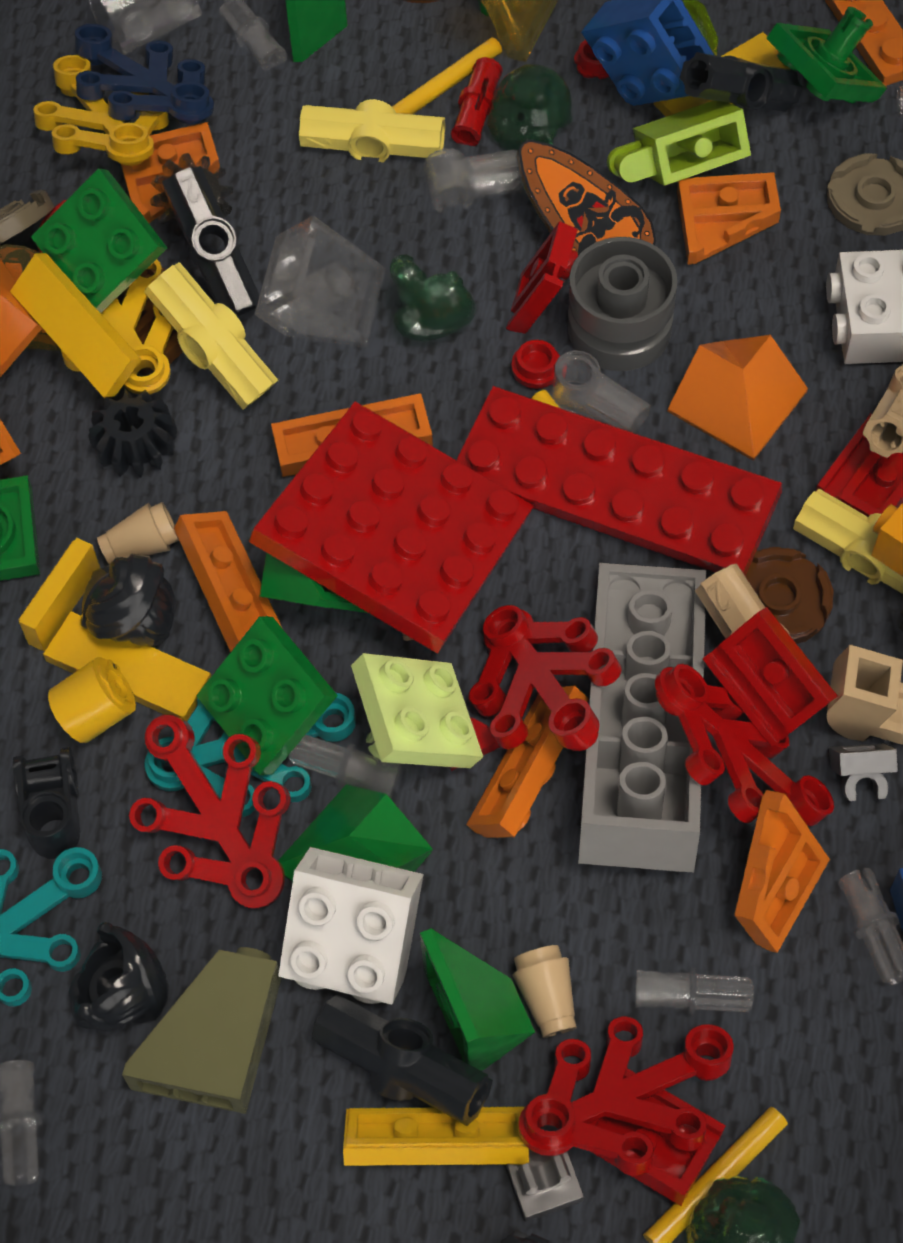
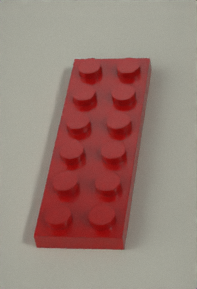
[457,386,782,576]

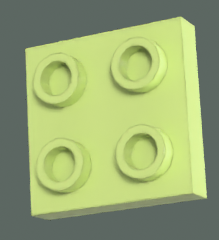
[351,653,483,768]

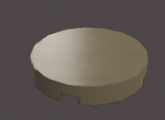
[827,153,903,236]
[0,189,55,243]

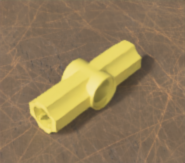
[299,99,446,162]
[144,262,278,410]
[793,489,903,594]

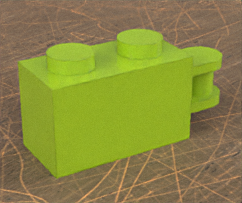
[607,100,751,186]

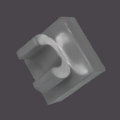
[829,743,898,801]
[505,1150,584,1222]

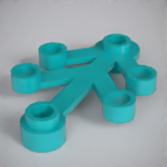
[145,693,356,817]
[0,847,102,1007]

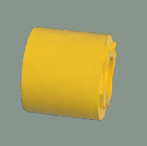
[48,657,136,743]

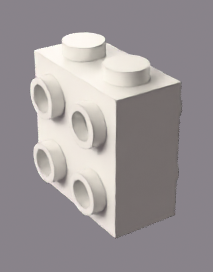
[826,250,903,364]
[278,847,424,1005]

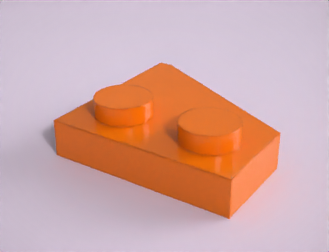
[121,122,221,223]
[677,172,781,265]
[734,790,830,953]

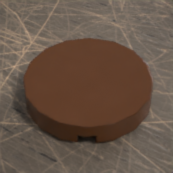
[745,547,834,644]

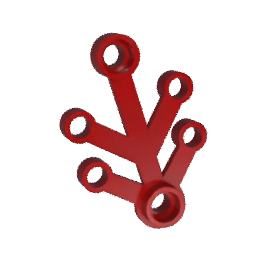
[469,605,622,751]
[655,664,834,826]
[129,715,291,908]
[518,1016,734,1176]

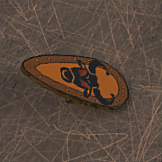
[517,140,656,256]

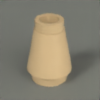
[97,502,179,565]
[512,945,577,1038]

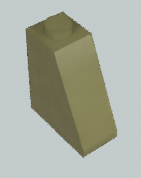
[122,947,282,1114]

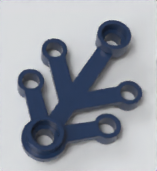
[75,24,214,124]

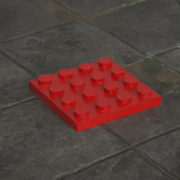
[249,401,534,654]

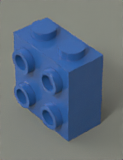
[581,0,714,106]

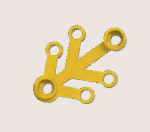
[33,55,169,166]
[61,259,174,395]

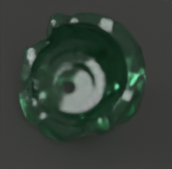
[487,64,573,153]
[389,254,476,341]
[684,1176,800,1243]

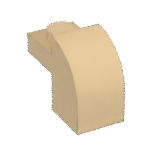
[827,645,903,745]

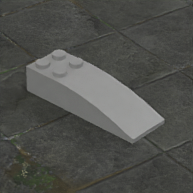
[578,563,706,873]

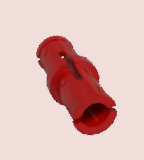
[451,57,503,146]

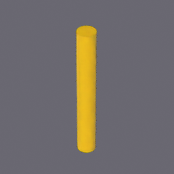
[392,37,502,114]
[643,1107,788,1243]

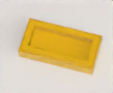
[18,537,100,651]

